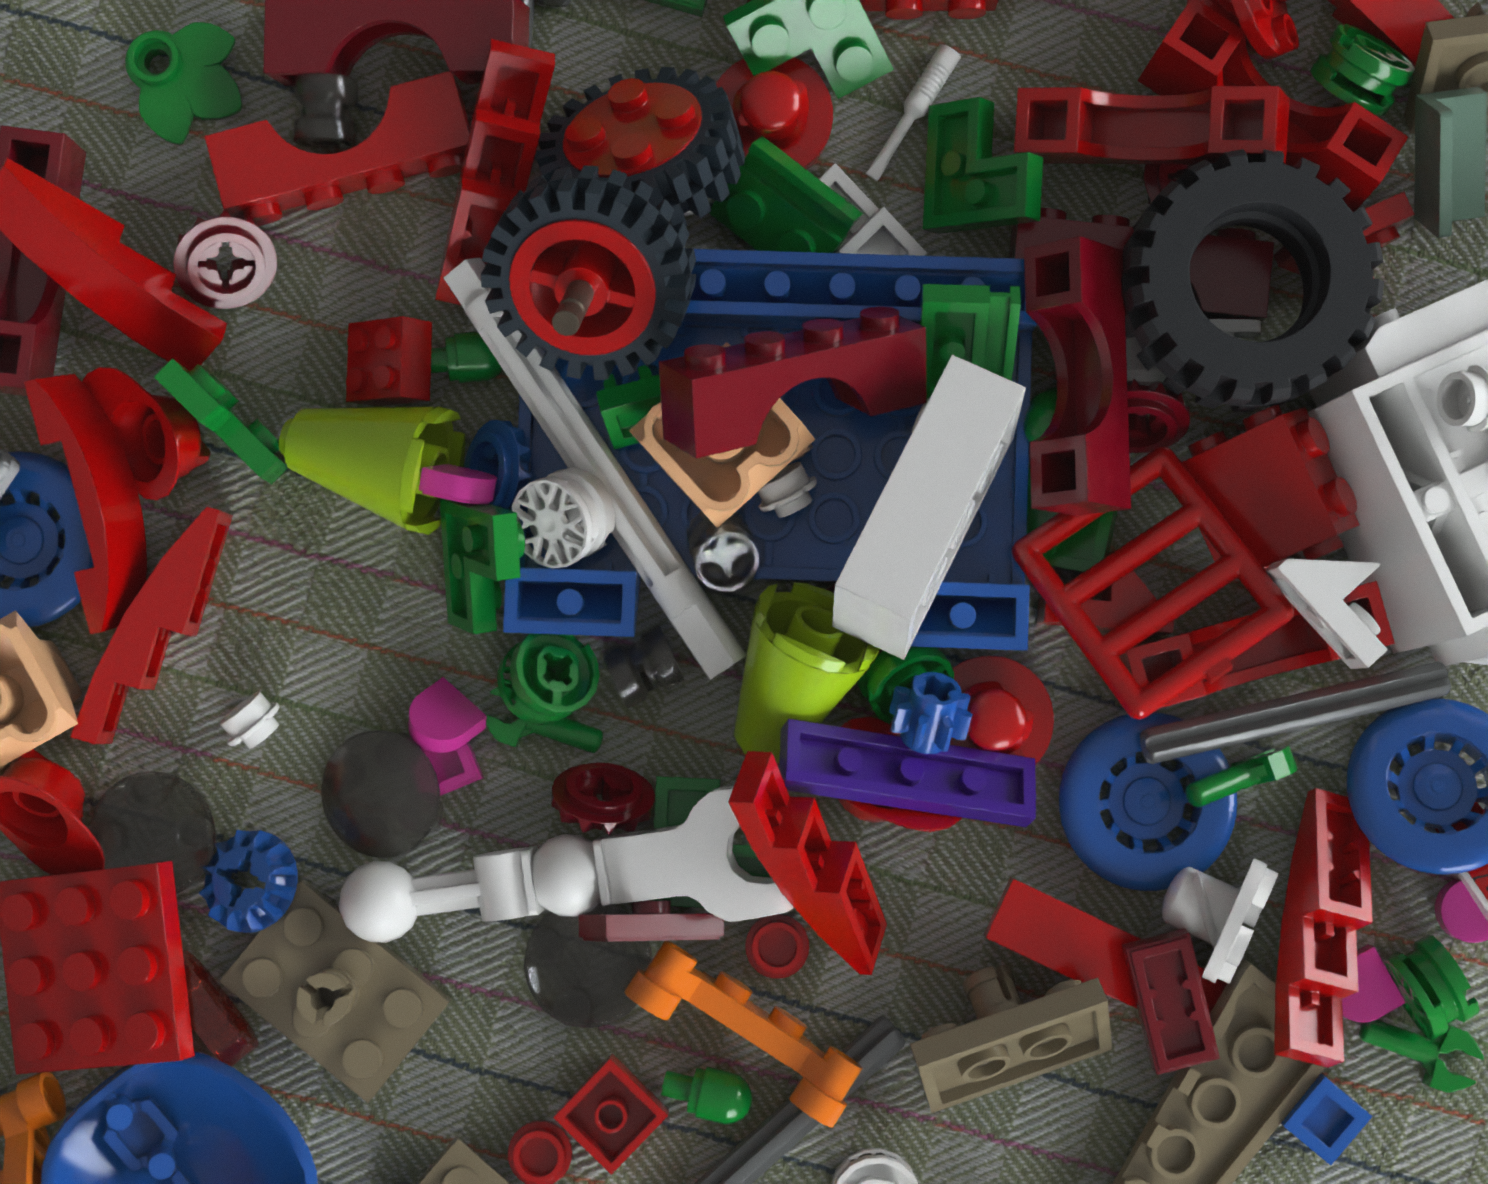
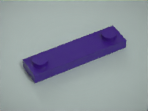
[779,719,1036,828]

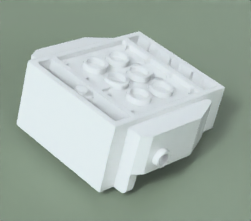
[1308,279,1488,666]

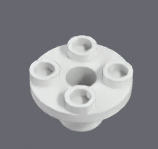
[1162,858,1279,984]

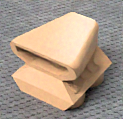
[629,342,815,528]
[0,610,82,775]

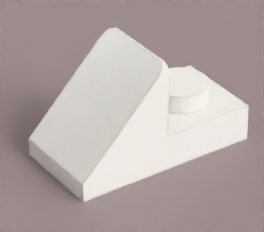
[1265,559,1388,669]

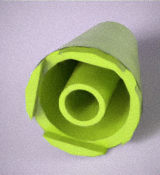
[279,407,466,535]
[734,583,880,763]

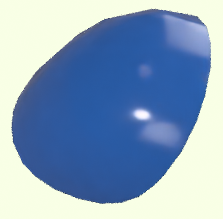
[41,1051,318,1184]

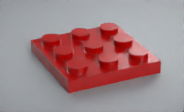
[0,861,195,1075]

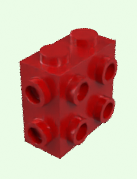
[1182,405,1360,580]

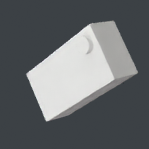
[832,355,1026,660]

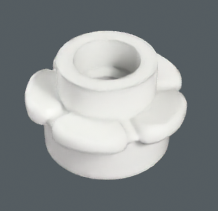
[1437,365,1488,432]
[758,462,817,518]
[219,691,280,749]

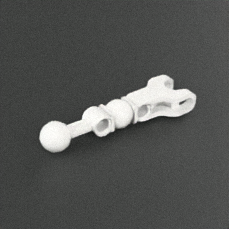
[339,785,794,943]

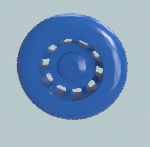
[0,451,94,627]
[1347,698,1488,875]
[1059,712,1237,891]

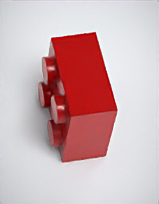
[346,316,432,407]
[553,1054,669,1175]

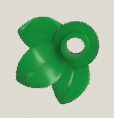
[125,22,243,145]

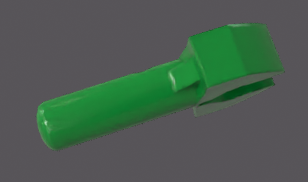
[485,686,603,753]
[1185,745,1298,808]
[1359,1019,1484,1093]

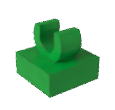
[596,365,661,450]

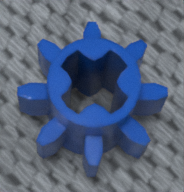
[889,672,973,754]

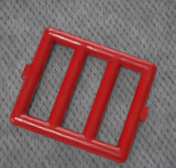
[1011,447,1294,720]

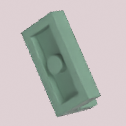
[1414,87,1487,238]

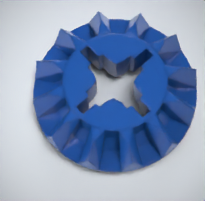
[464,420,532,511]
[198,830,298,933]

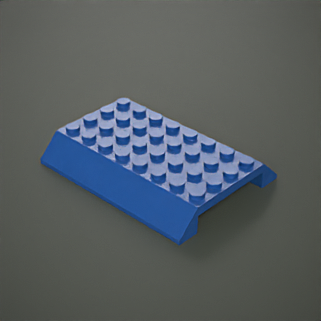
[503,248,1037,651]

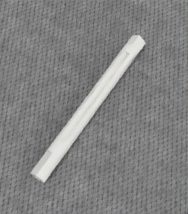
[444,258,746,681]

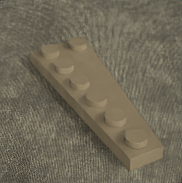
[1112,959,1345,1184]

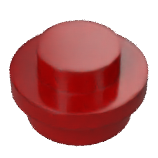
[745,914,809,979]
[508,1120,573,1184]

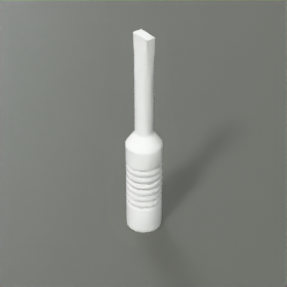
[866,44,961,181]

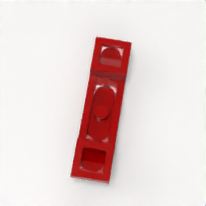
[24,373,147,634]

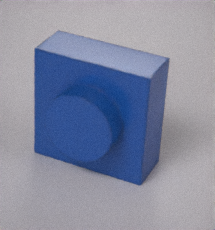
[1281,1073,1373,1165]

